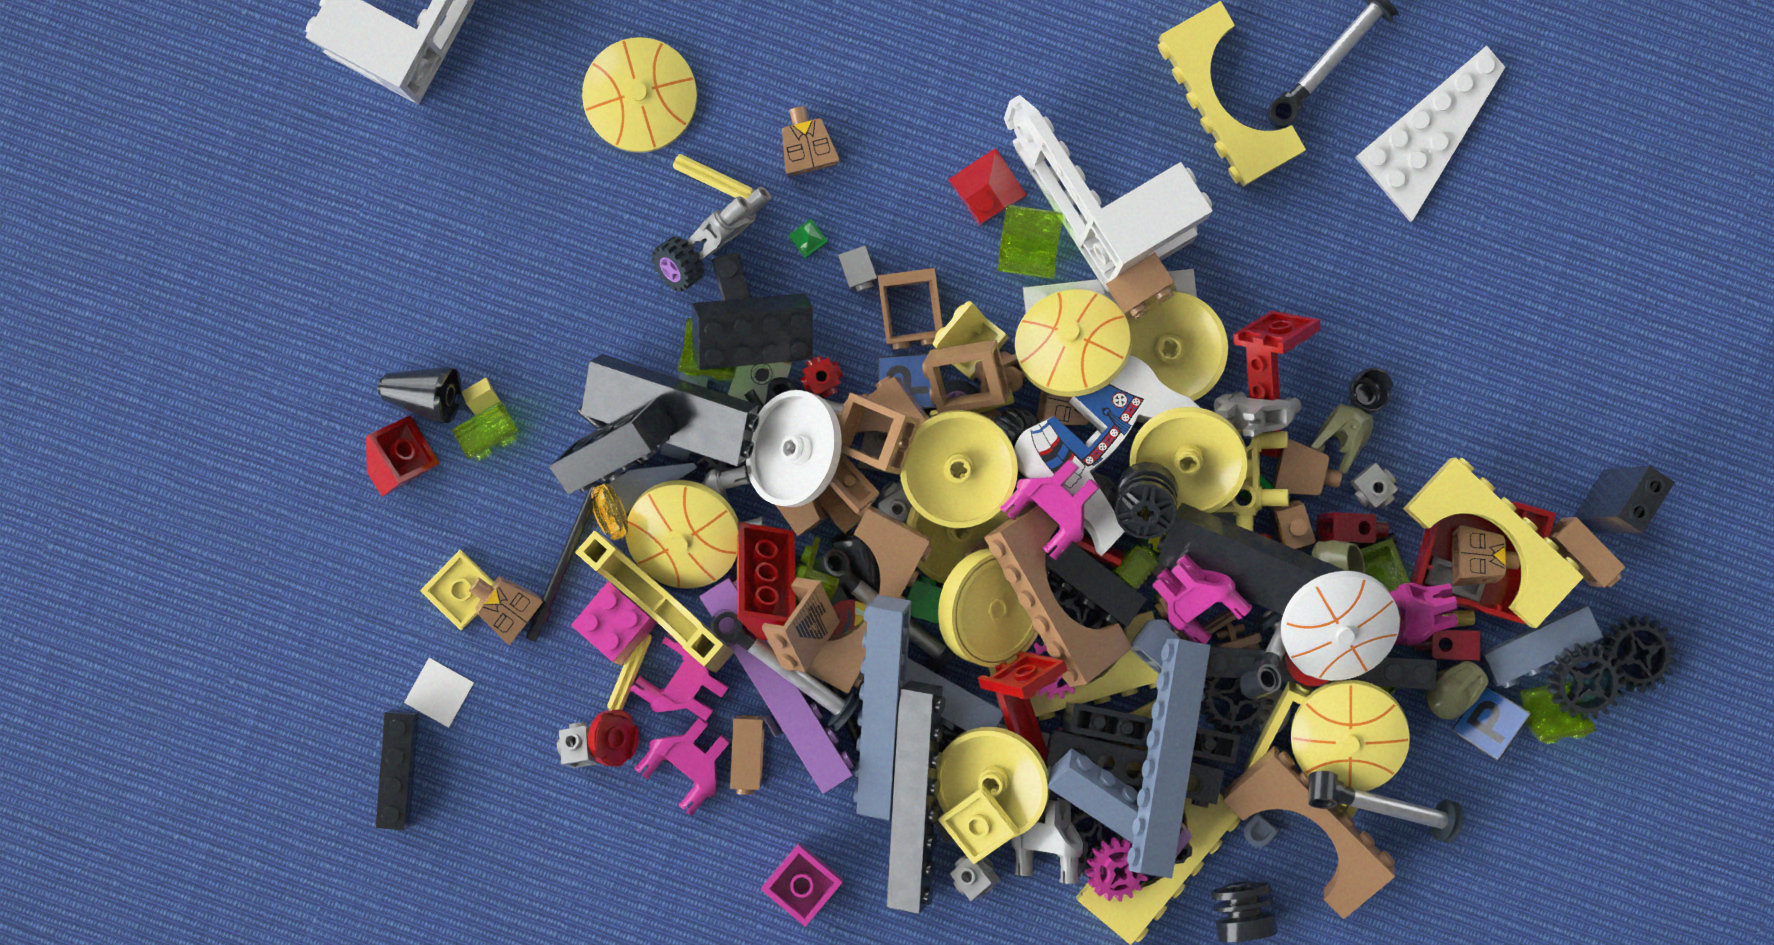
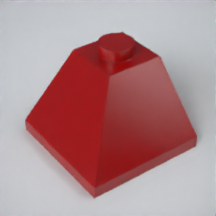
[948,148,1027,227]
[366,415,440,497]

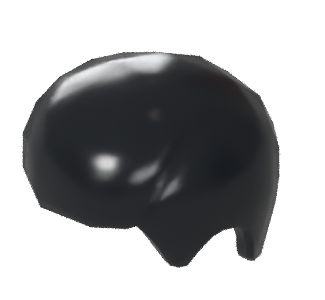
[1348,367,1394,413]

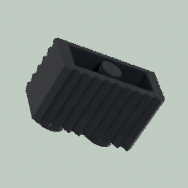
[711,252,752,300]

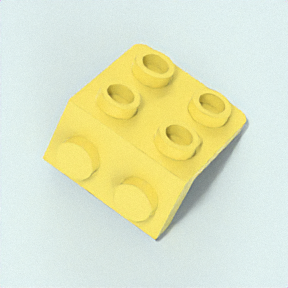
[933,301,1009,381]

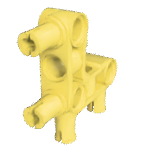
[1209,429,1289,531]

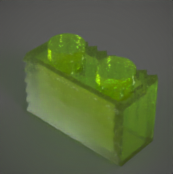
[451,401,521,462]
[1111,545,1158,590]

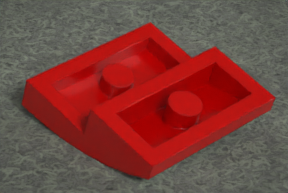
[1073,533,1124,569]

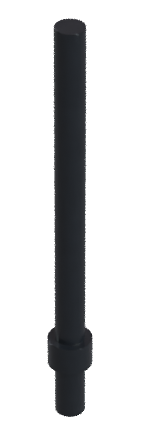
[526,481,603,642]

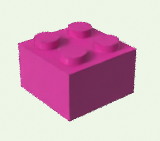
[571,581,658,665]
[761,842,843,927]

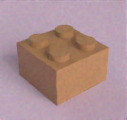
[1106,252,1176,320]

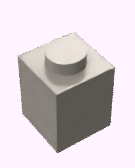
[838,246,877,292]

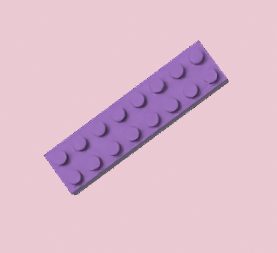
[699,577,855,794]

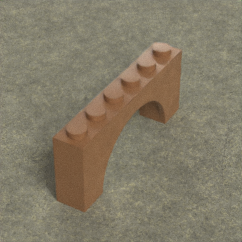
[775,376,929,536]
[984,502,1132,687]
[806,505,933,694]
[1223,746,1395,919]

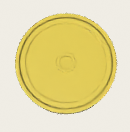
[938,549,1039,667]

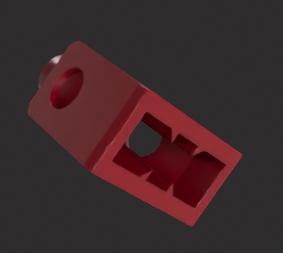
[1316,512,1389,544]
[1414,629,1480,660]

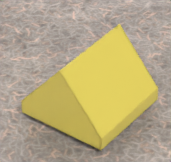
[462,378,501,417]

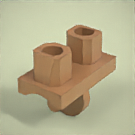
[974,351,1026,392]
[1213,622,1262,649]

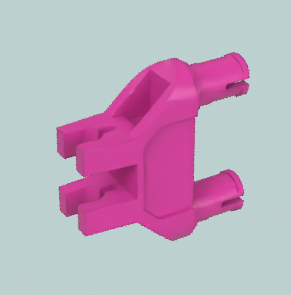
[1000,460,1100,560]
[1152,554,1252,644]
[1389,583,1458,647]
[630,632,729,721]
[634,717,731,816]

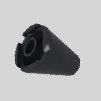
[378,366,462,424]
[831,526,881,593]

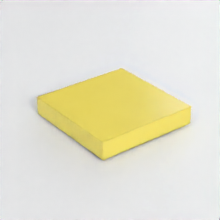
[420,550,494,630]
[938,785,1020,864]

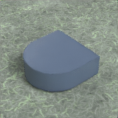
[1243,813,1279,847]

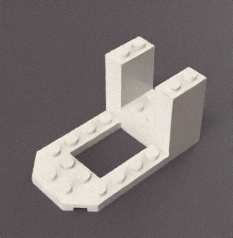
[306,0,475,105]
[1004,95,1213,293]

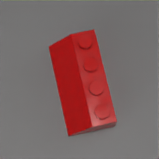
[737,522,796,641]

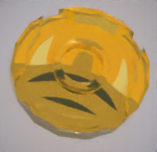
[591,483,628,540]

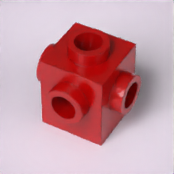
[800,355,843,399]

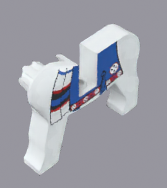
[1014,355,1200,556]

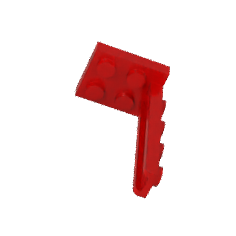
[1233,311,1321,458]
[978,651,1068,769]

